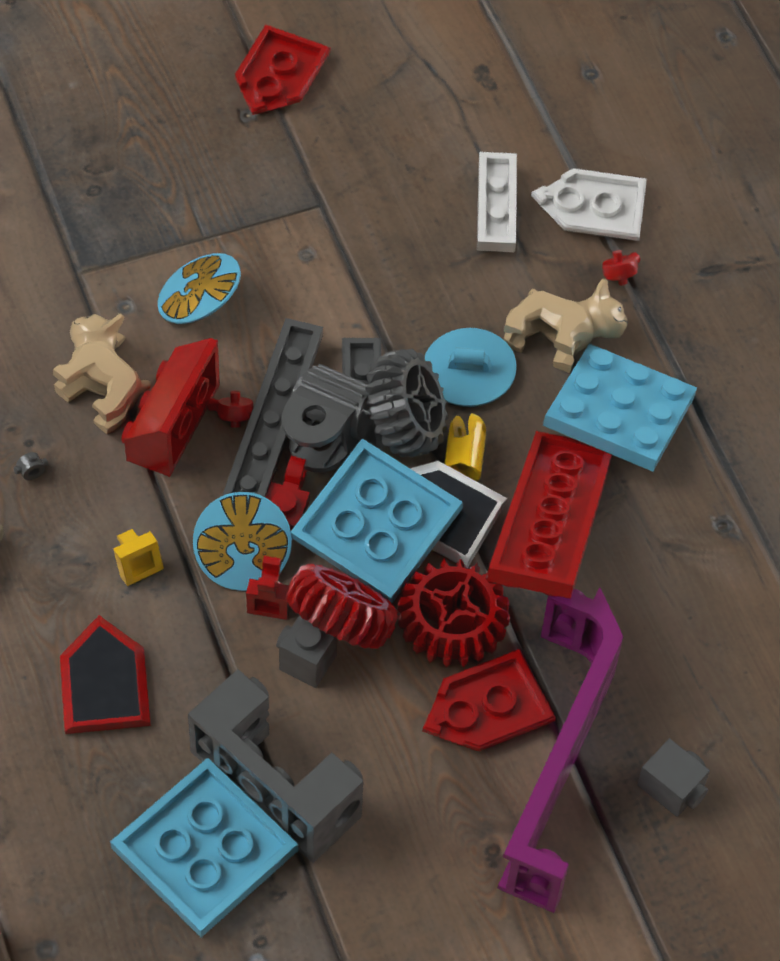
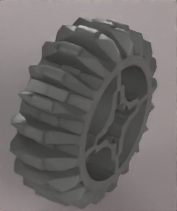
[365,349,449,457]

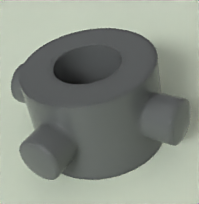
[14,452,48,480]

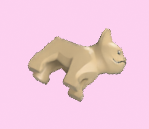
[504,279,628,373]
[53,313,151,434]

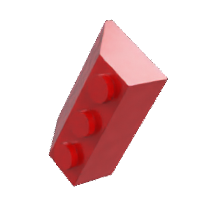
[121,338,220,477]

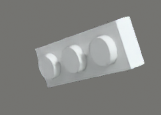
[477,152,517,252]

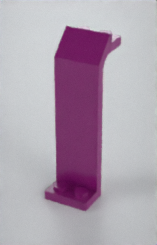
[497,587,624,913]

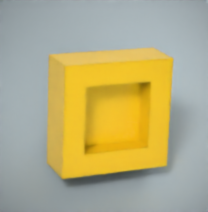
[113,529,164,586]

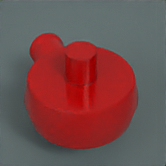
[602,250,641,286]
[207,390,254,428]

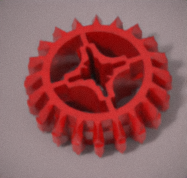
[398,558,510,668]
[286,564,398,649]

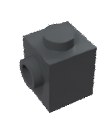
[276,615,337,688]
[637,738,710,817]

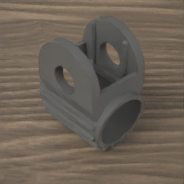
[282,364,374,473]

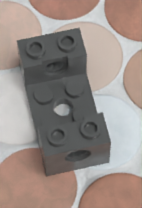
[188,669,364,863]

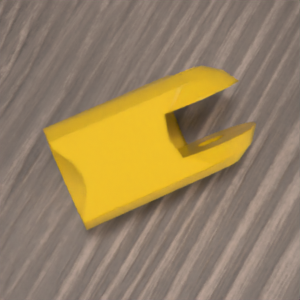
[444,413,486,482]

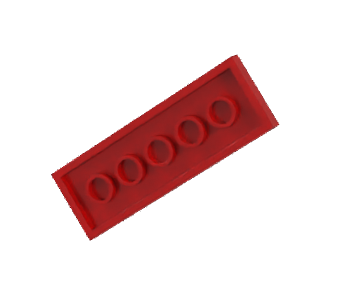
[487,431,613,599]

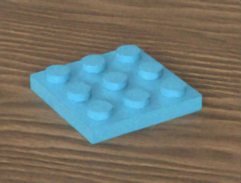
[543,344,697,472]
[290,438,463,603]
[110,758,298,938]

